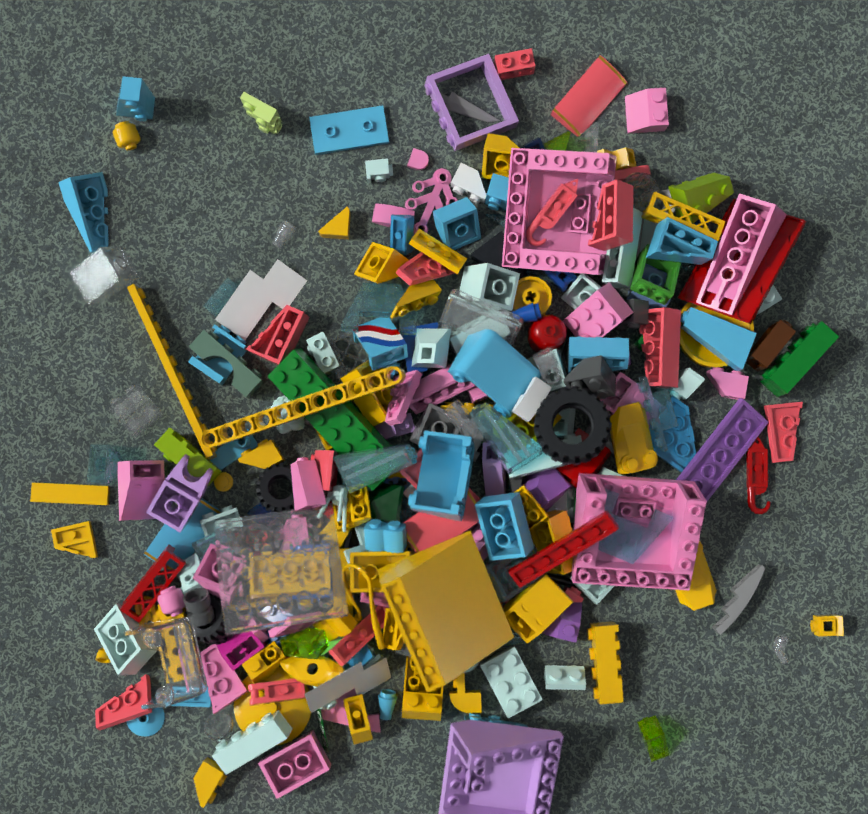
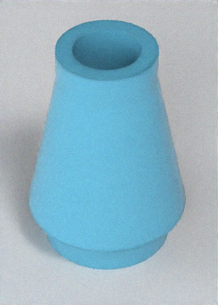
[378,689,397,720]

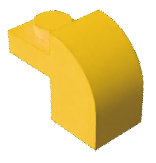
[597,147,637,171]
[449,673,482,713]

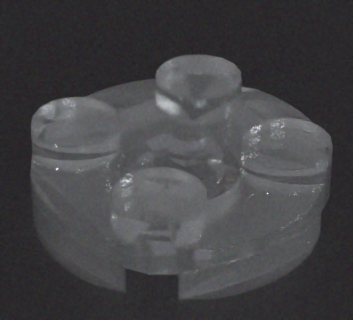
[623,172,659,211]

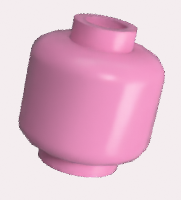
[157,586,185,617]

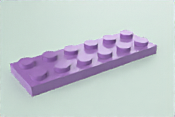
[676,398,769,503]

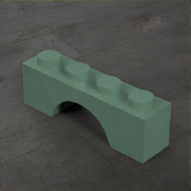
[189,330,264,399]

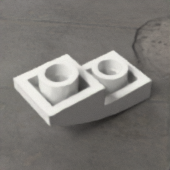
[512,377,552,422]

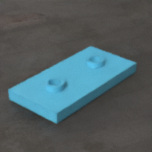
[309,105,389,155]

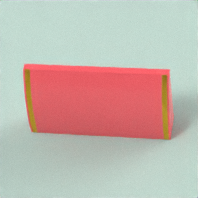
[551,55,628,139]
[403,489,479,553]

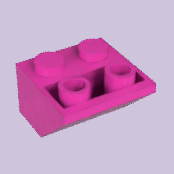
[217,614,268,671]

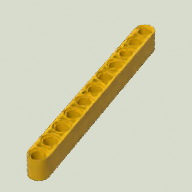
[201,366,406,448]

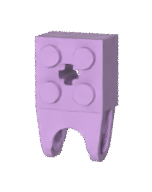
[146,454,213,533]

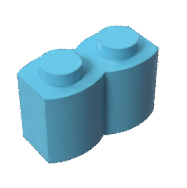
[364,519,407,553]

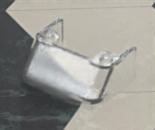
[438,289,524,347]
[124,617,207,709]

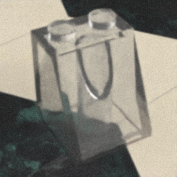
[70,246,142,305]

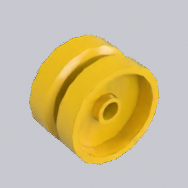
[511,276,552,322]

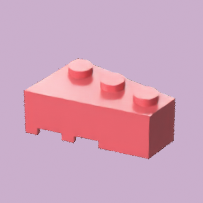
[588,179,634,251]
[246,305,310,365]

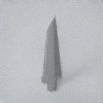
[441,92,500,123]

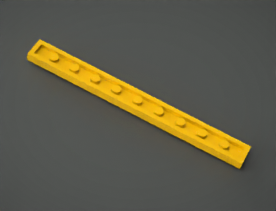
[127,284,217,460]

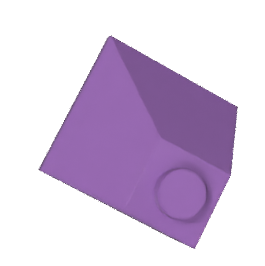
[522,468,571,512]
[542,602,582,642]

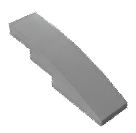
[711,564,765,635]

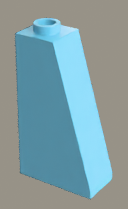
[680,307,757,371]

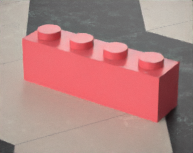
[639,307,681,388]

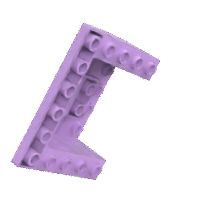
[438,720,563,814]

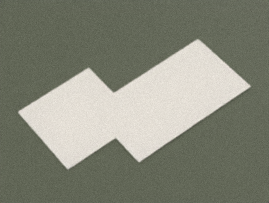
[215,259,307,340]
[304,658,391,713]

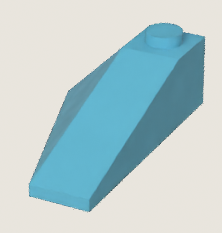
[58,172,108,253]

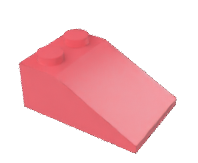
[311,450,340,491]

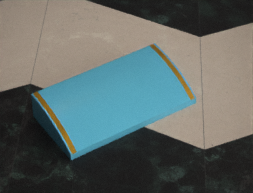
[144,498,222,570]

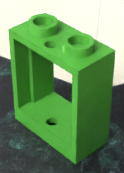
[630,244,681,305]

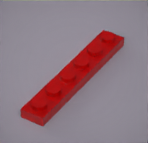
[508,511,619,588]

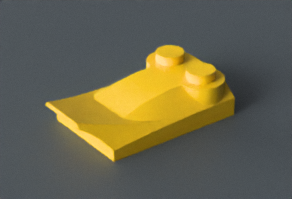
[610,402,658,474]
[675,541,717,611]

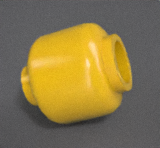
[112,121,141,151]

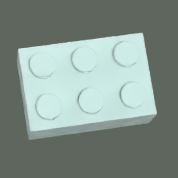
[479,644,543,718]

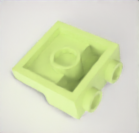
[240,92,282,134]

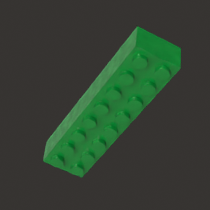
[267,348,406,491]

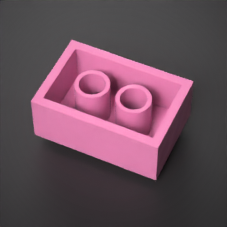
[563,282,634,338]
[258,730,332,799]

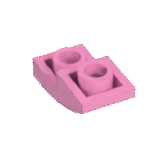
[372,204,415,227]

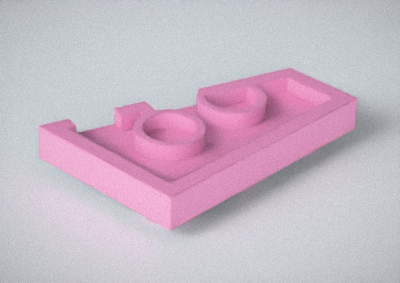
[200,644,248,714]

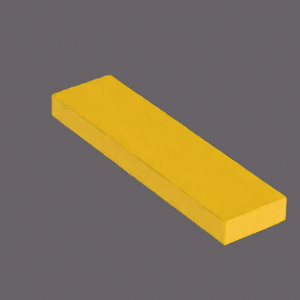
[30,483,110,505]

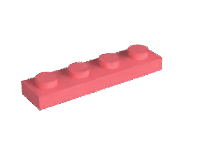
[328,605,388,667]

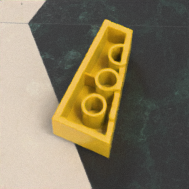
[587,621,623,705]

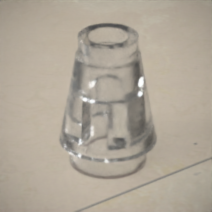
[272,220,297,249]

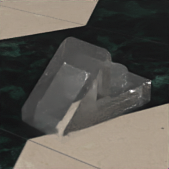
[574,122,599,153]

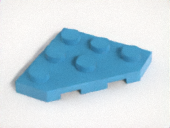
[649,396,696,473]

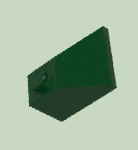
[368,483,404,523]

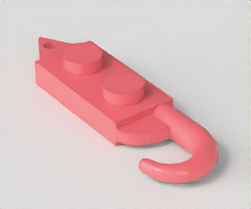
[526,179,578,246]

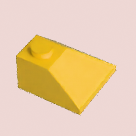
[354,242,409,284]

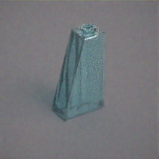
[470,403,543,475]
[333,444,418,493]

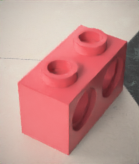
[494,48,536,80]

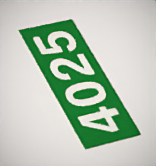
[316,708,329,752]

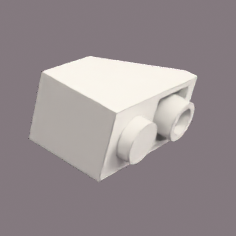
[451,163,486,204]

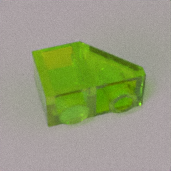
[280,628,329,659]

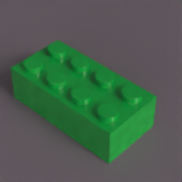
[760,321,839,397]

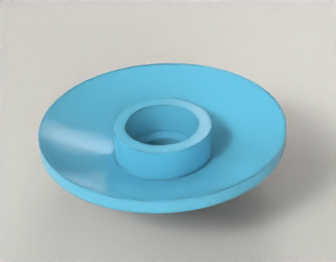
[126,698,165,737]

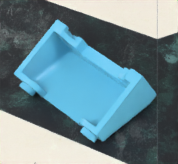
[448,329,542,419]
[408,430,475,521]

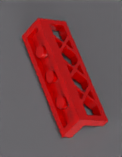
[120,544,186,623]

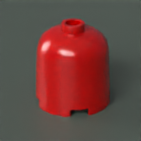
[528,315,567,354]

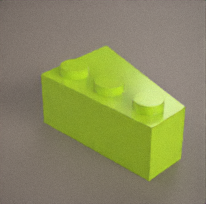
[668,173,734,223]
[154,427,222,486]

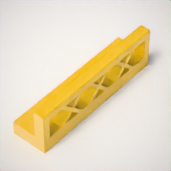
[641,192,725,241]

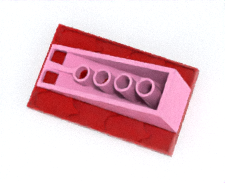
[678,194,807,324]

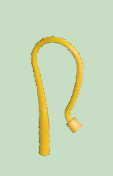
[341,563,386,650]

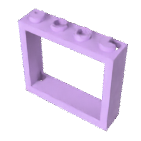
[424,54,519,151]

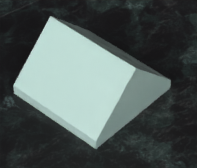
[561,273,601,310]

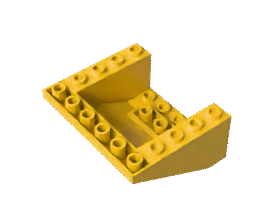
[377,531,514,692]

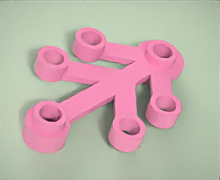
[405,168,458,234]

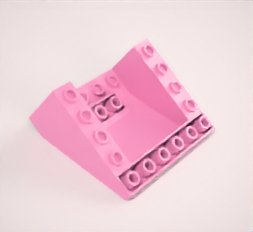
[502,148,617,275]
[572,473,707,590]

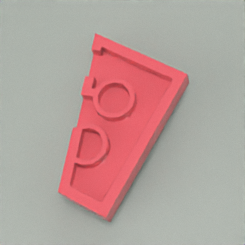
[95,674,152,731]

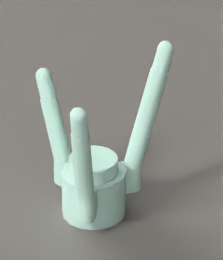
[317,485,349,532]

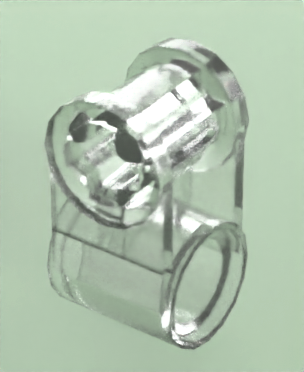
[533,347,563,386]

